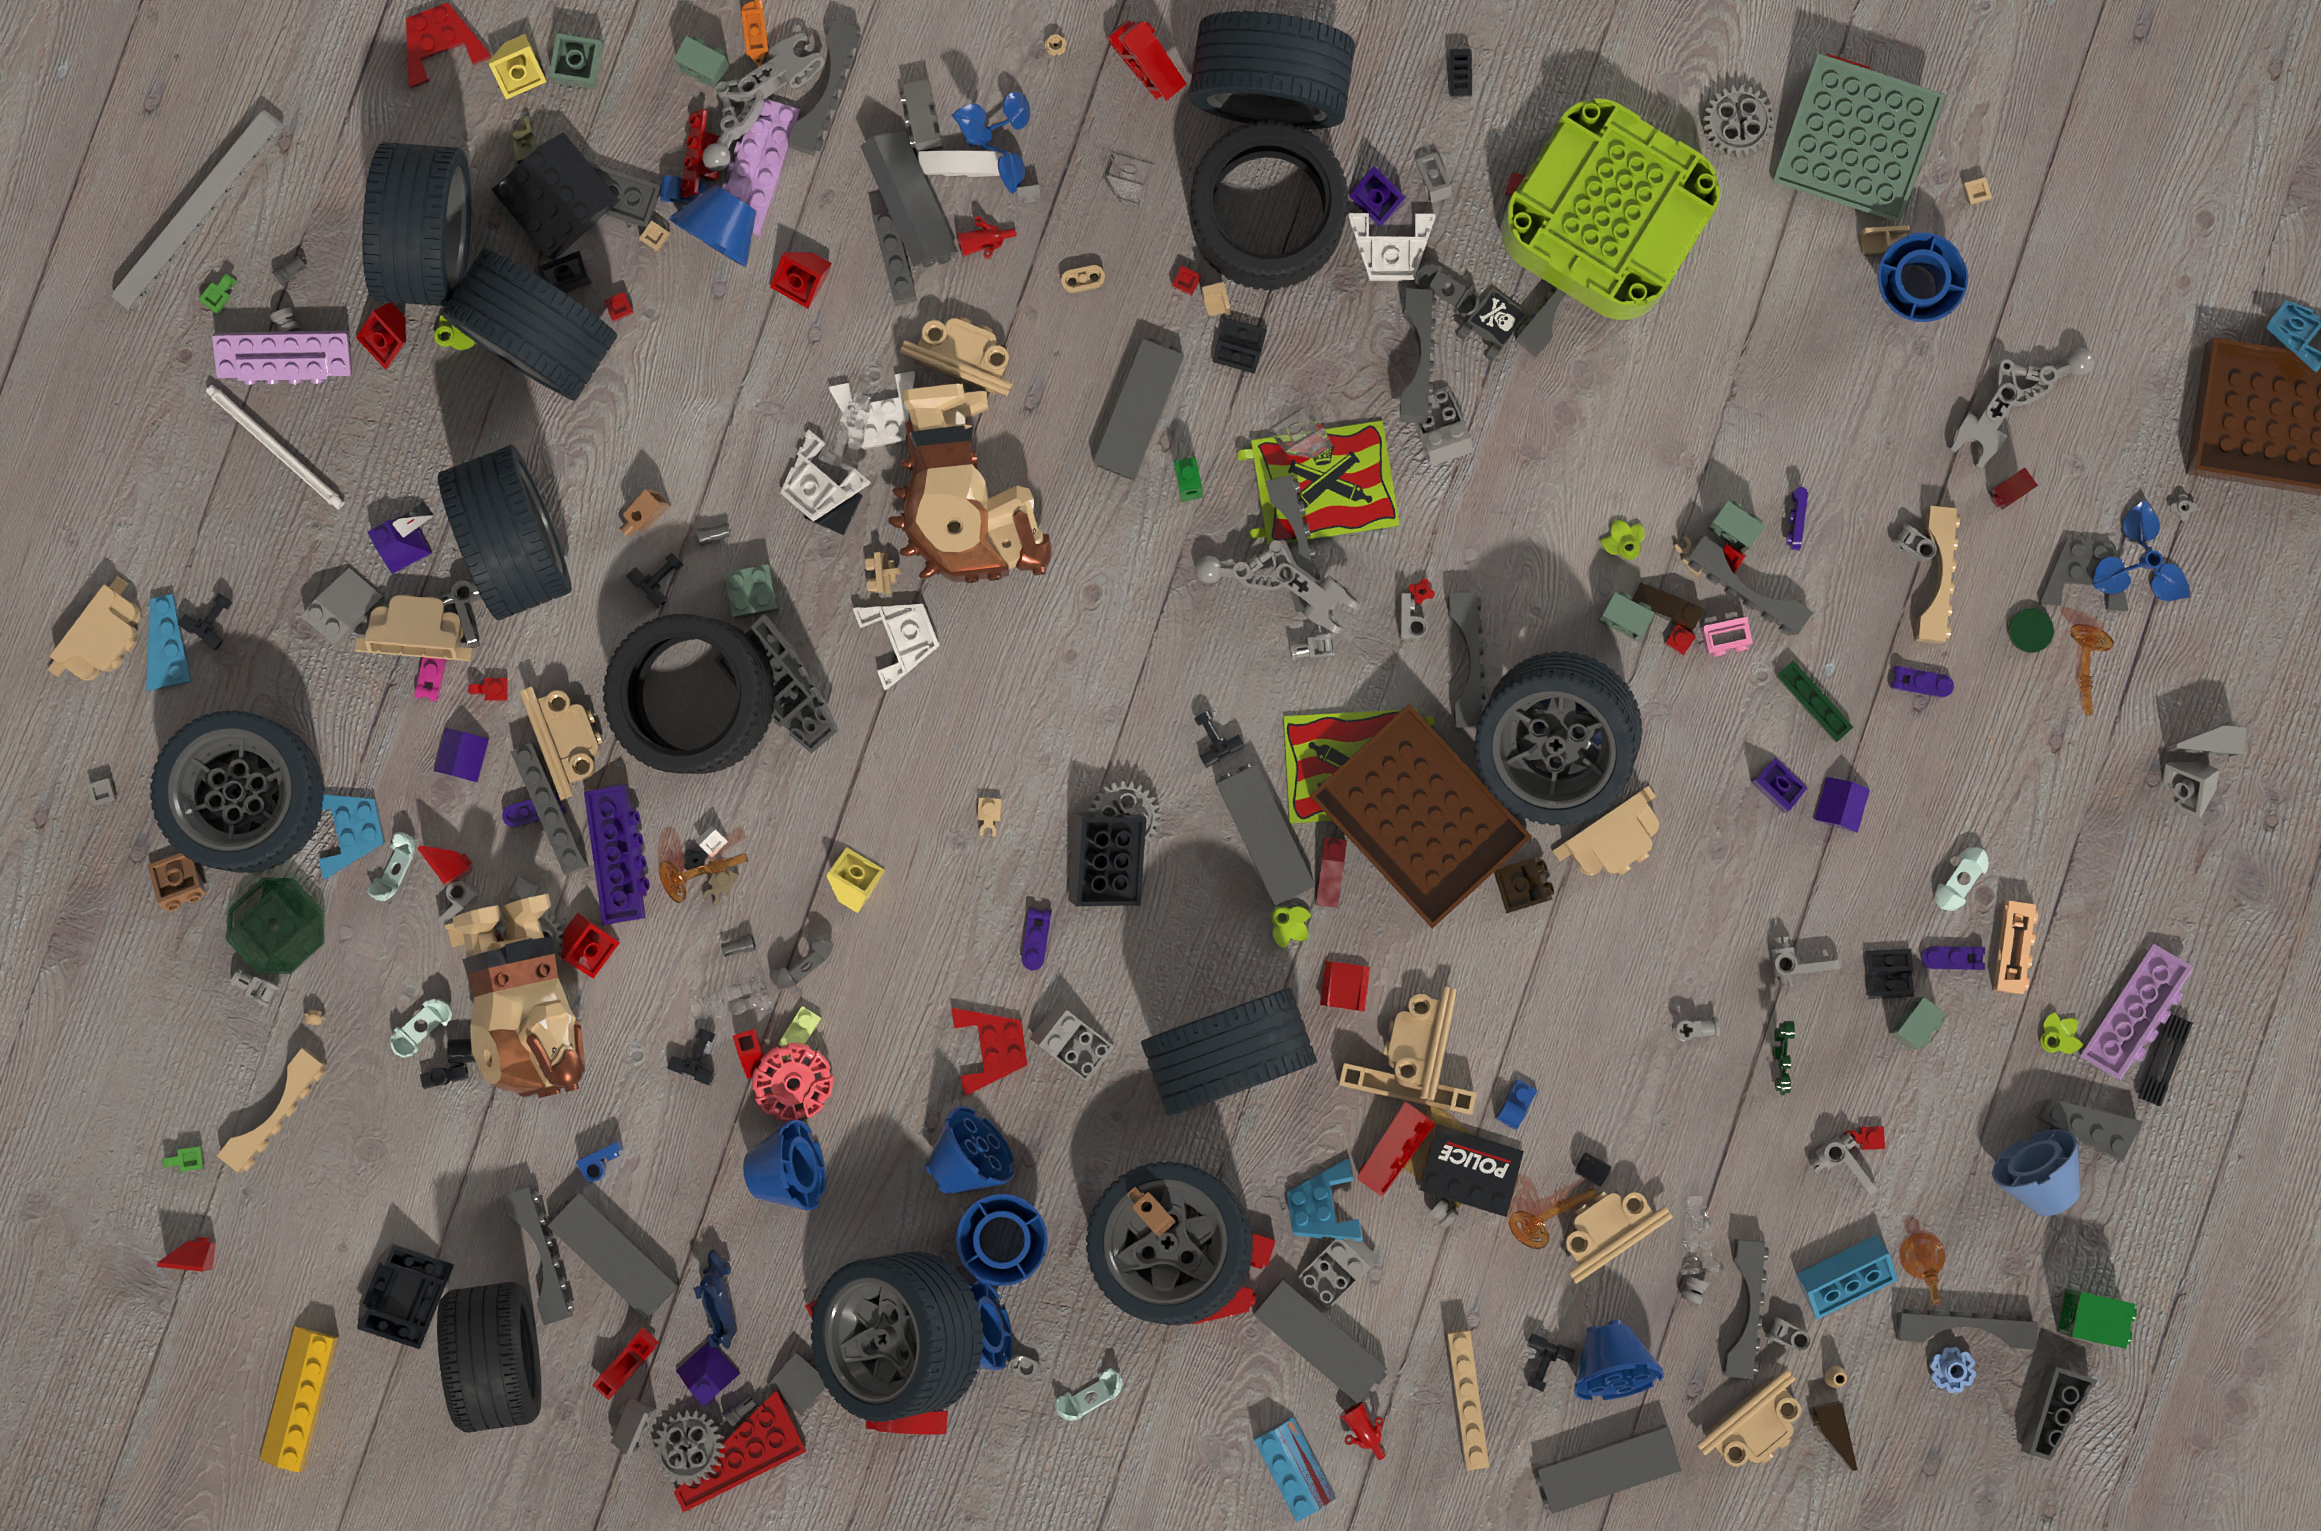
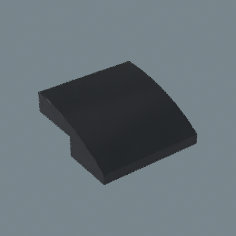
[1212,317,1267,374]
[804,483,863,536]
[1865,949,1914,999]

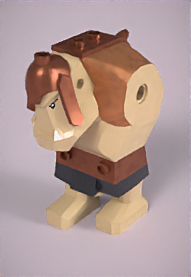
[888,384,1052,583]
[452,894,585,1098]

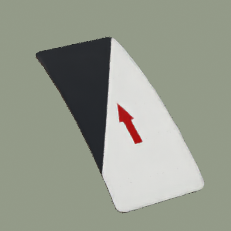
[393,502,434,537]

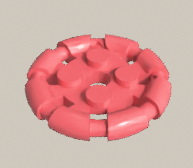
[752,1043,833,1122]

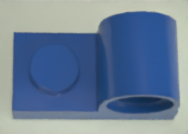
[660,176,707,204]
[1495,1079,1537,1130]
[576,1141,623,1182]

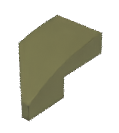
[512,116,537,165]

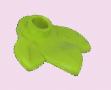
[434,315,475,350]
[1600,520,1645,560]
[1271,906,1311,948]
[2040,1012,2083,1054]

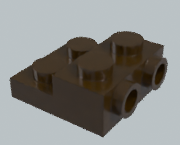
[1494,857,1554,914]

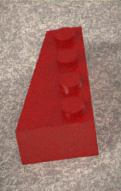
[1357,1101,1436,1197]

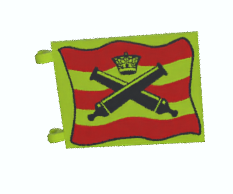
[1237,420,1400,546]
[1284,709,1435,823]

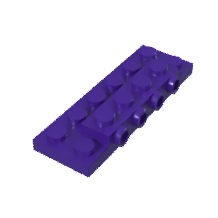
[584,785,650,925]

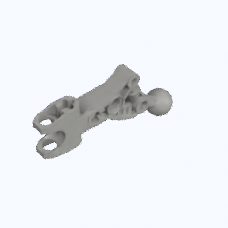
[702,33,825,172]
[1949,348,2094,470]
[1195,540,1361,634]

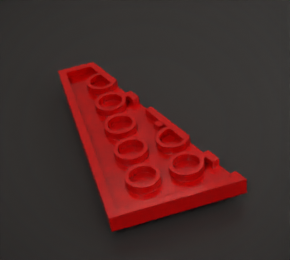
[674,1390,807,1513]

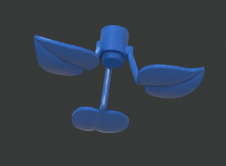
[952,92,1030,194]
[2092,501,2190,601]

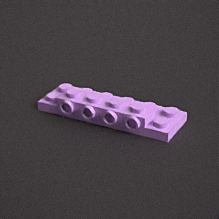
[722,99,801,237]
[212,331,352,385]
[2080,944,2194,1081]

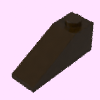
[1632,582,1704,631]
[1810,1401,1858,1471]

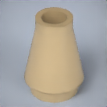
[1824,1366,1847,1389]

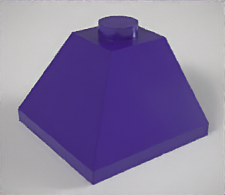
[367,517,432,574]
[676,1341,740,1407]

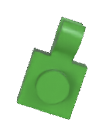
[198,274,237,314]
[162,1146,204,1172]

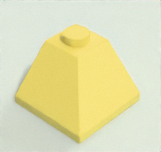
[488,34,547,99]
[827,847,885,913]

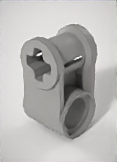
[1892,524,1937,562]
[1765,1316,1811,1351]

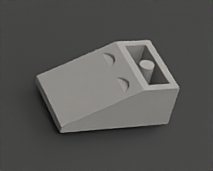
[1414,386,1473,467]
[1030,1003,1115,1083]
[1296,1238,1379,1310]

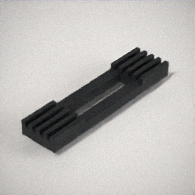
[2138,1014,2193,1106]

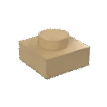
[1963,177,1992,206]
[639,220,671,252]

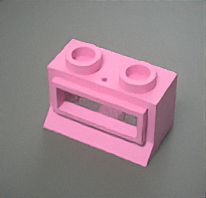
[1701,617,1753,657]

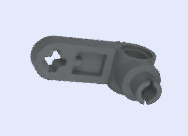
[441,579,482,648]

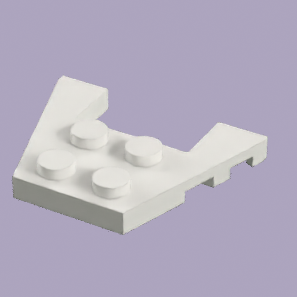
[1348,213,1435,281]
[829,371,916,449]
[780,430,871,521]
[853,604,939,690]

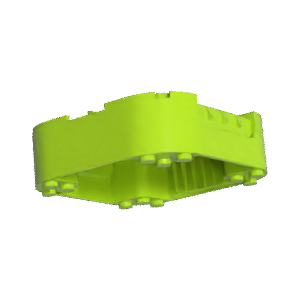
[1501,98,1720,320]

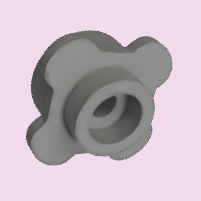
[2170,494,2197,521]

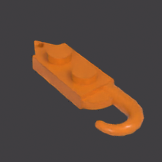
[741,0,769,67]

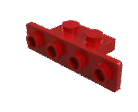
[681,109,720,198]

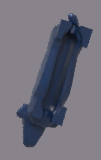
[693,1249,737,1349]

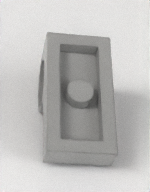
[1416,152,1452,203]
[1400,593,1428,640]
[437,881,479,927]

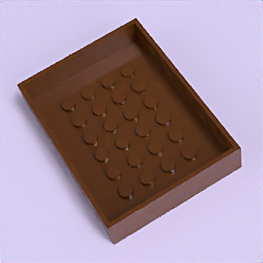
[2186,337,2321,496]
[1309,704,1532,929]

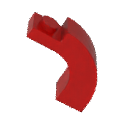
[592,1327,660,1400]
[865,1410,948,1435]

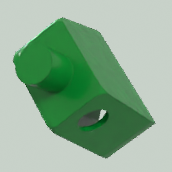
[1173,456,1203,502]

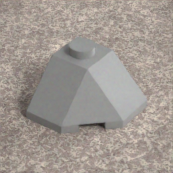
[2163,762,2219,818]

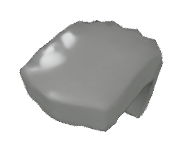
[1007,1354,1041,1381]

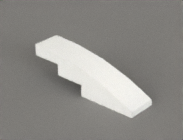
[918,151,1011,177]

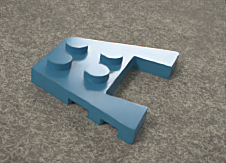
[2266,300,2321,372]
[318,795,385,879]
[1287,1159,1363,1242]

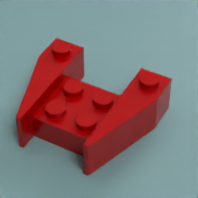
[1105,20,1187,101]

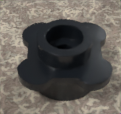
[684,849,708,872]

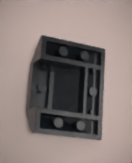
[357,1243,454,1349]

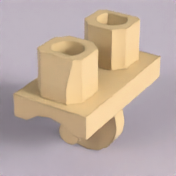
[865,552,902,594]

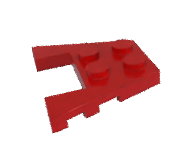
[406,2,492,89]
[952,1008,1028,1096]

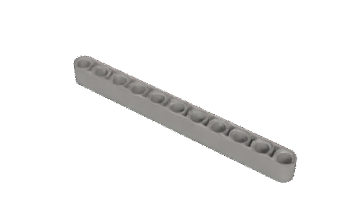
[112,110,283,312]

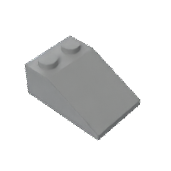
[301,568,383,648]
[2166,722,2246,758]
[610,1398,656,1457]

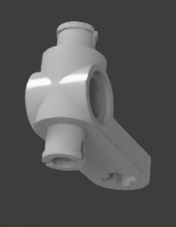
[1771,937,1842,987]
[1809,1132,1878,1195]

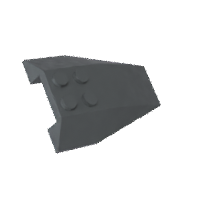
[714,614,839,754]

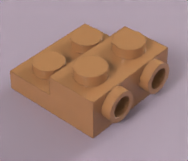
[148,853,206,911]

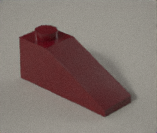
[1990,468,2038,510]
[1316,837,1347,908]

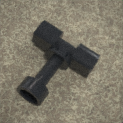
[626,552,684,609]
[177,593,233,651]
[1194,710,1245,768]
[667,1028,716,1086]
[420,1063,469,1089]
[1527,1333,1575,1392]

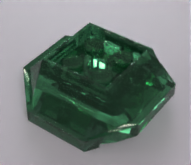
[226,877,325,974]

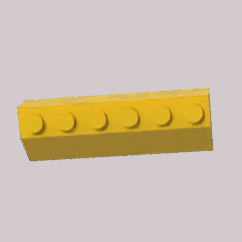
[260,1326,339,1473]

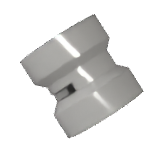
[270,307,300,332]
[1428,1197,1459,1229]
[1680,1276,1709,1305]

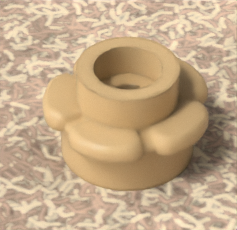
[1045,34,1067,56]
[303,1010,325,1026]

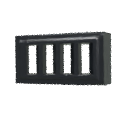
[1448,49,1472,97]

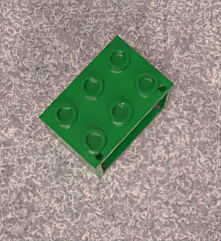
[2057,1288,2137,1349]

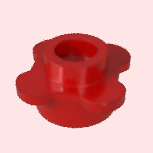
[1408,578,1435,604]

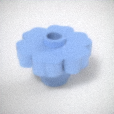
[1929,1346,1976,1393]

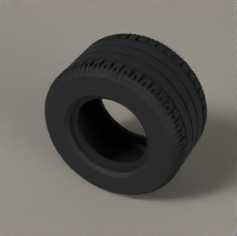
[437,1282,542,1433]

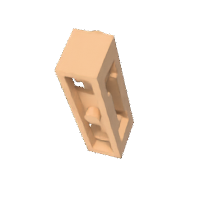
[1993,901,2038,994]

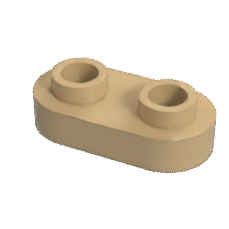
[1061,265,1105,293]

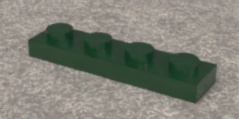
[1776,661,1853,743]

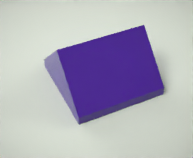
[1349,166,1406,227]
[434,728,489,782]
[1751,757,1808,813]
[1814,777,1870,833]

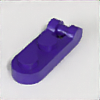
[1786,487,1808,551]
[1890,666,1954,698]
[502,792,567,827]
[1022,907,1052,971]
[1921,946,1985,970]

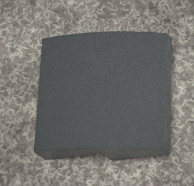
[767,1352,825,1415]

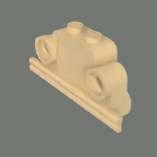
[900,316,1013,396]
[47,576,141,681]
[354,594,473,661]
[519,687,603,800]
[1552,786,1659,876]
[1384,987,1457,1101]
[1565,1191,1673,1284]
[1696,1369,1801,1467]

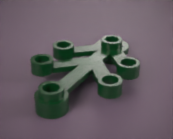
[1773,1021,1795,1096]

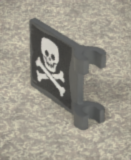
[1456,287,1528,362]

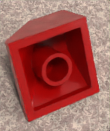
[770,252,832,309]
[356,302,406,370]
[417,845,473,885]
[561,912,620,979]
[157,1236,216,1272]

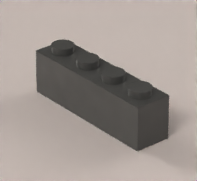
[872,212,917,306]

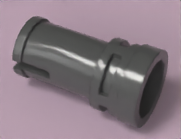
[272,255,306,286]
[696,523,731,546]
[721,933,756,957]
[722,1394,757,1427]

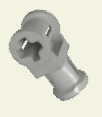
[1289,634,1336,661]
[230,968,279,1007]
[1673,1017,1720,1041]

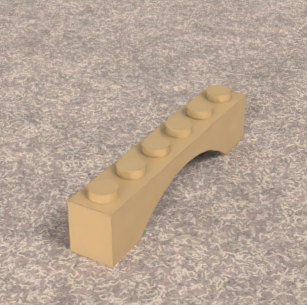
[1915,506,1960,644]
[217,1048,327,1173]
[1338,1063,1477,1115]
[1446,1329,1489,1471]

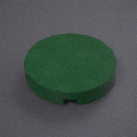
[2008,608,2054,653]

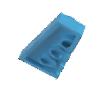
[146,594,192,692]

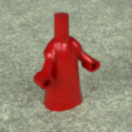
[956,216,1017,259]
[1340,1402,1386,1460]

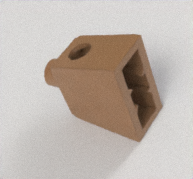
[620,489,671,537]
[1127,1186,1176,1237]

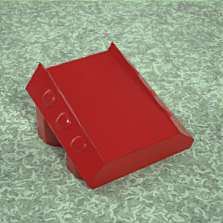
[1320,961,1370,1012]

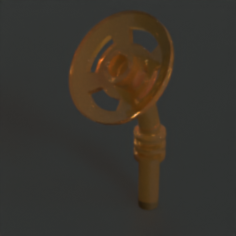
[2070,624,2114,716]
[659,853,748,903]
[1509,1188,1597,1249]
[1900,1233,1945,1305]

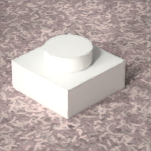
[695,826,728,857]

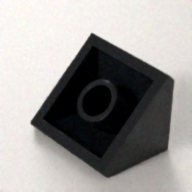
[538,251,592,293]

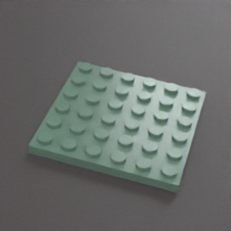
[1773,53,1946,223]

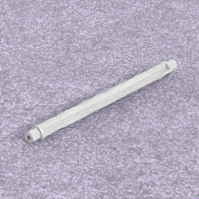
[206,385,345,510]

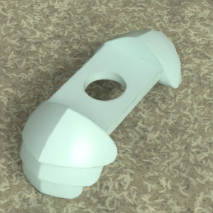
[367,832,415,901]
[1934,847,1989,911]
[390,999,452,1058]
[1055,1368,1123,1421]

